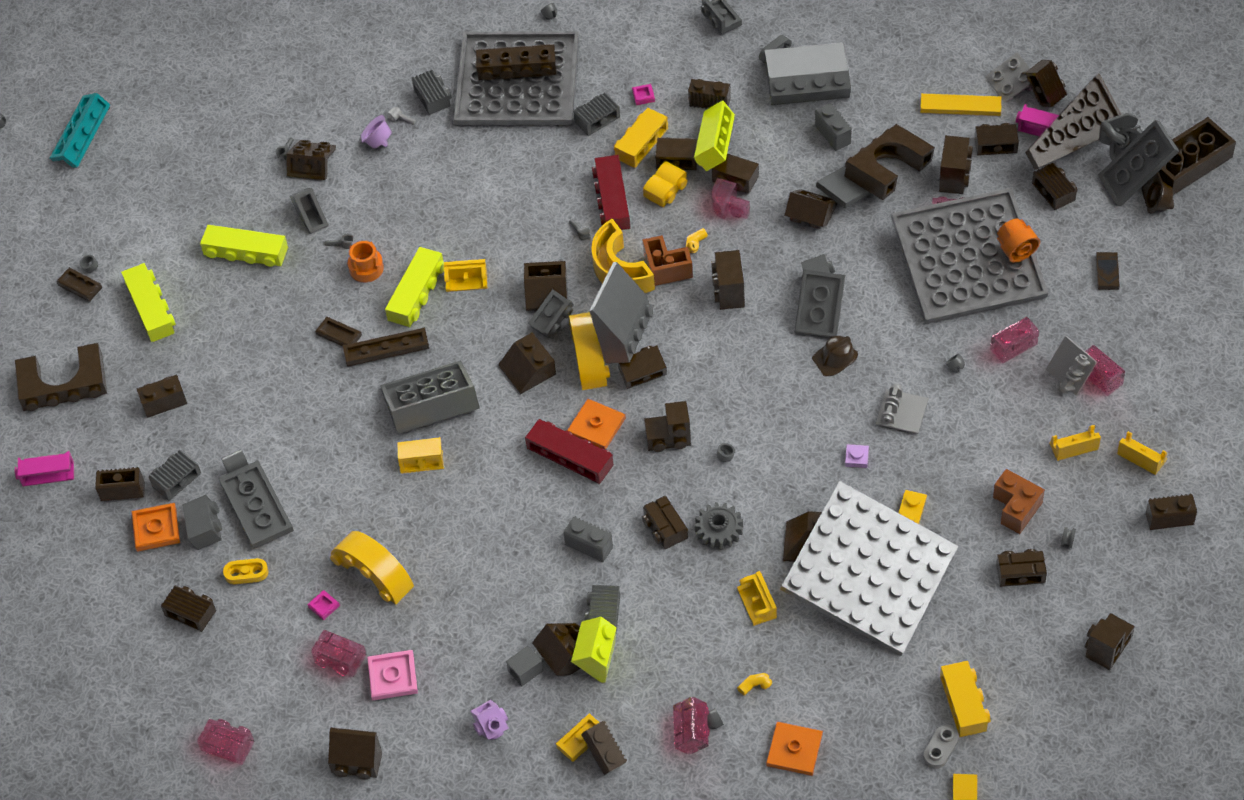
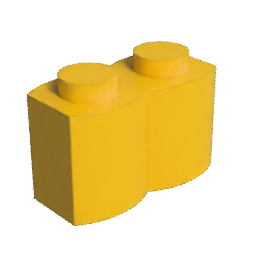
[643,161,687,208]

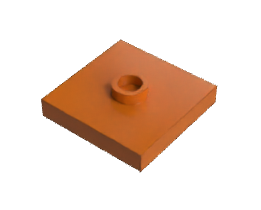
[568,399,626,449]
[131,503,181,552]
[766,722,823,776]

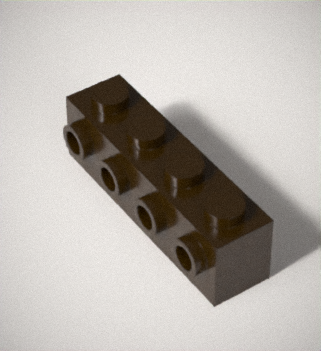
[476,44,557,80]

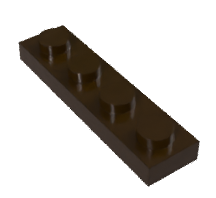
[342,327,430,367]

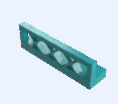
[50,93,111,168]

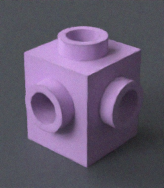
[470,700,509,740]

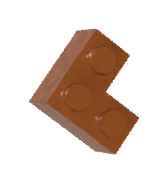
[642,235,693,286]
[993,469,1045,534]

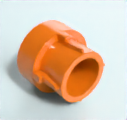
[997,218,1040,262]
[347,241,384,283]

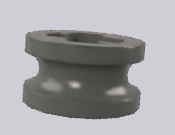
[1061,527,1076,549]

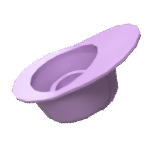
[361,115,392,149]

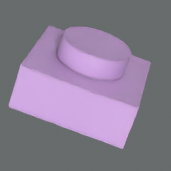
[845,444,869,468]

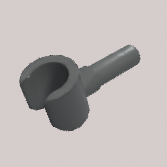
[276,137,294,160]
[569,219,591,240]
[325,233,353,249]

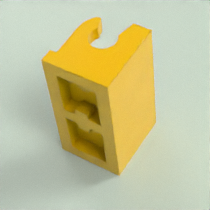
[444,259,488,292]
[1049,425,1101,461]
[1117,431,1167,475]
[397,437,444,474]
[737,571,777,626]

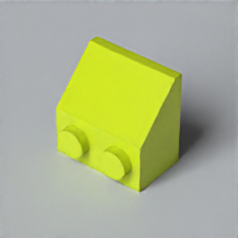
[571,617,616,683]

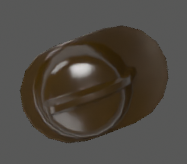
[1142,172,1174,214]
[812,336,858,377]

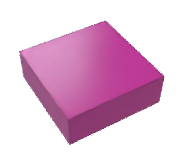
[632,84,655,105]
[307,590,340,620]

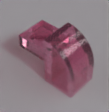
[712,178,750,219]

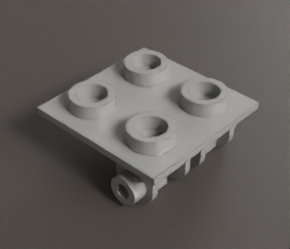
[985,52,1033,103]
[1046,336,1097,396]
[876,384,929,434]

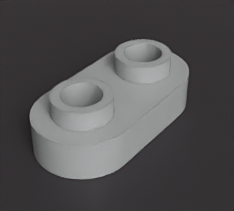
[924,725,959,769]

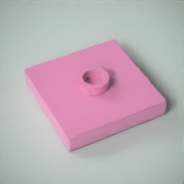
[367,650,418,701]

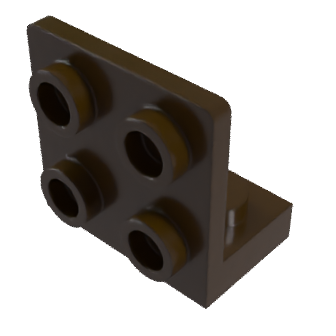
[286,140,336,180]

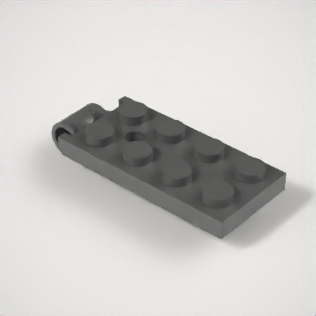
[218,449,294,549]

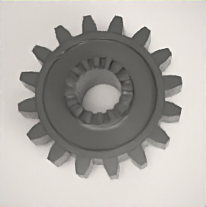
[695,502,743,549]

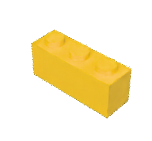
[614,107,668,168]
[940,661,991,737]

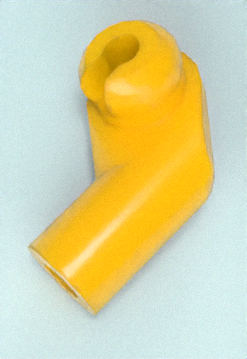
[685,228,708,253]
[737,673,772,696]

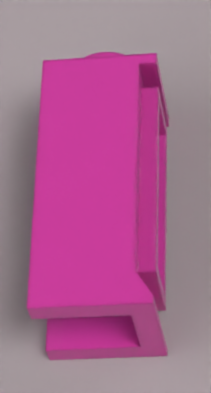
[1015,104,1059,136]
[14,451,74,486]

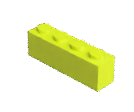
[694,101,735,171]
[200,225,288,267]
[385,247,444,327]
[121,263,176,343]

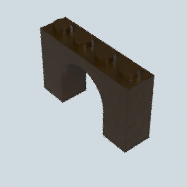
[844,124,935,200]
[15,343,107,411]

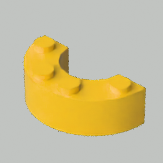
[591,219,655,293]
[568,312,610,390]
[330,531,414,605]

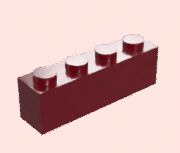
[592,155,631,230]
[525,419,614,484]

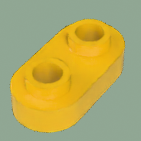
[223,558,269,584]

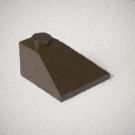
[783,511,822,562]

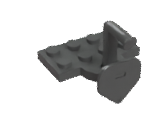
[1098,113,1179,206]

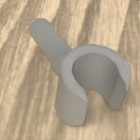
[388,107,416,125]

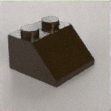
[784,189,838,229]
[498,332,556,394]
[328,727,382,780]

